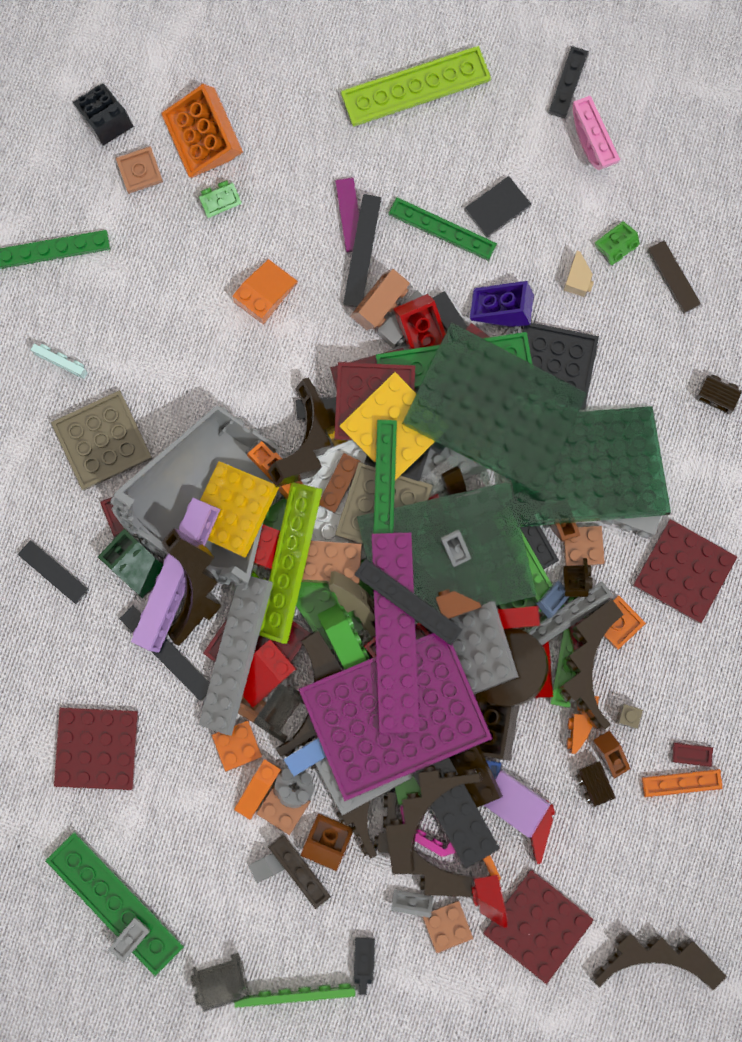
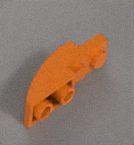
[247,441,304,499]
[566,696,599,754]

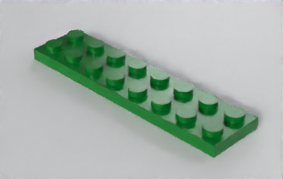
[376,332,533,388]
[45,832,185,976]

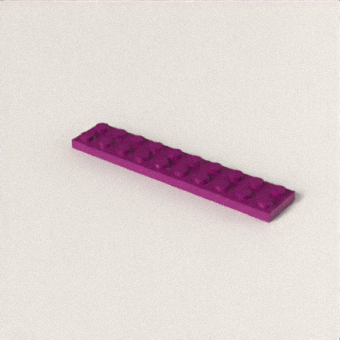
[372,533,420,734]

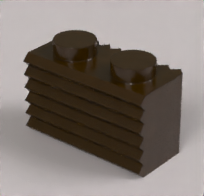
[695,375,742,415]
[575,761,616,807]

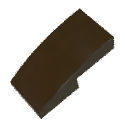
[440,466,467,504]

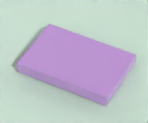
[484,771,550,838]

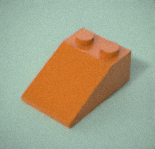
[232,259,298,325]

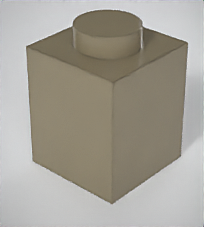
[615,704,643,729]

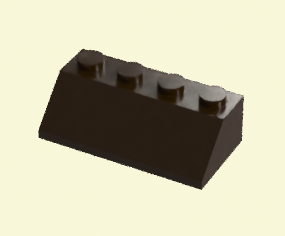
[475,693,519,761]

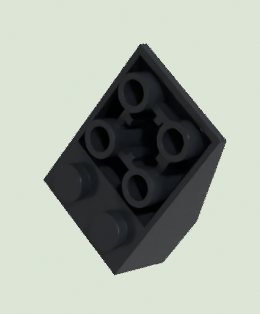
[73,83,134,146]

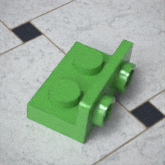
[198,180,242,218]
[595,221,640,266]

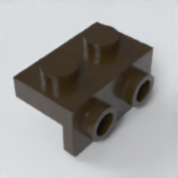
[563,558,593,597]

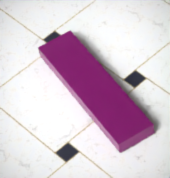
[335,177,359,253]

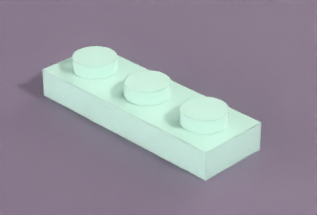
[31,344,87,379]

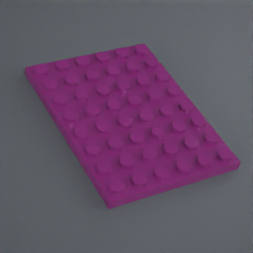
[299,633,492,801]

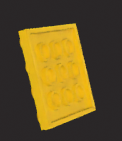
[339,372,449,480]
[200,461,279,558]

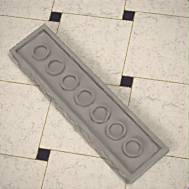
[198,576,273,736]

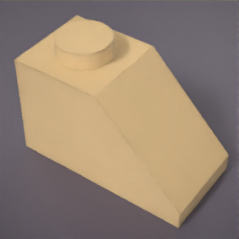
[563,251,594,297]

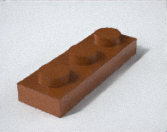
[319,453,361,513]

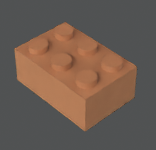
[350,269,410,330]
[302,541,362,585]

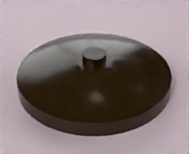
[479,628,549,707]

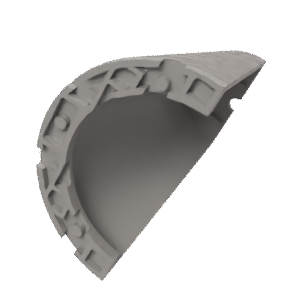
[111,405,281,585]

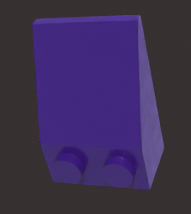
[470,281,534,327]

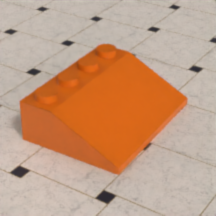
[161,84,243,178]

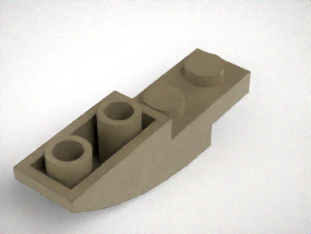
[329,571,375,637]

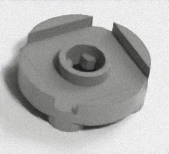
[274,768,314,808]

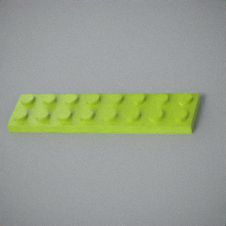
[341,45,491,127]
[259,482,323,644]

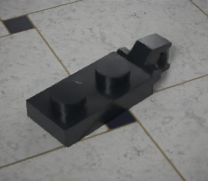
[354,937,375,995]

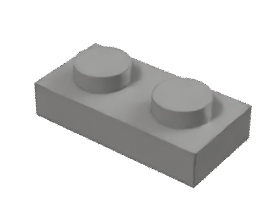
[391,890,433,918]
[108,917,151,963]

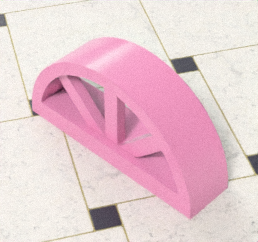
[573,95,620,170]

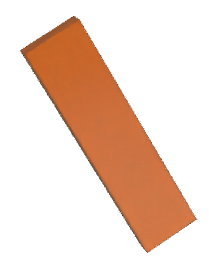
[642,769,723,797]

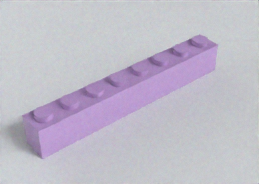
[131,498,220,652]

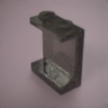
[253,683,305,743]
[190,953,250,1012]

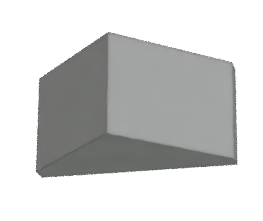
[440,529,471,567]
[248,853,285,883]

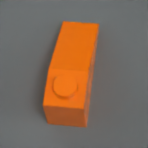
[234,759,282,820]

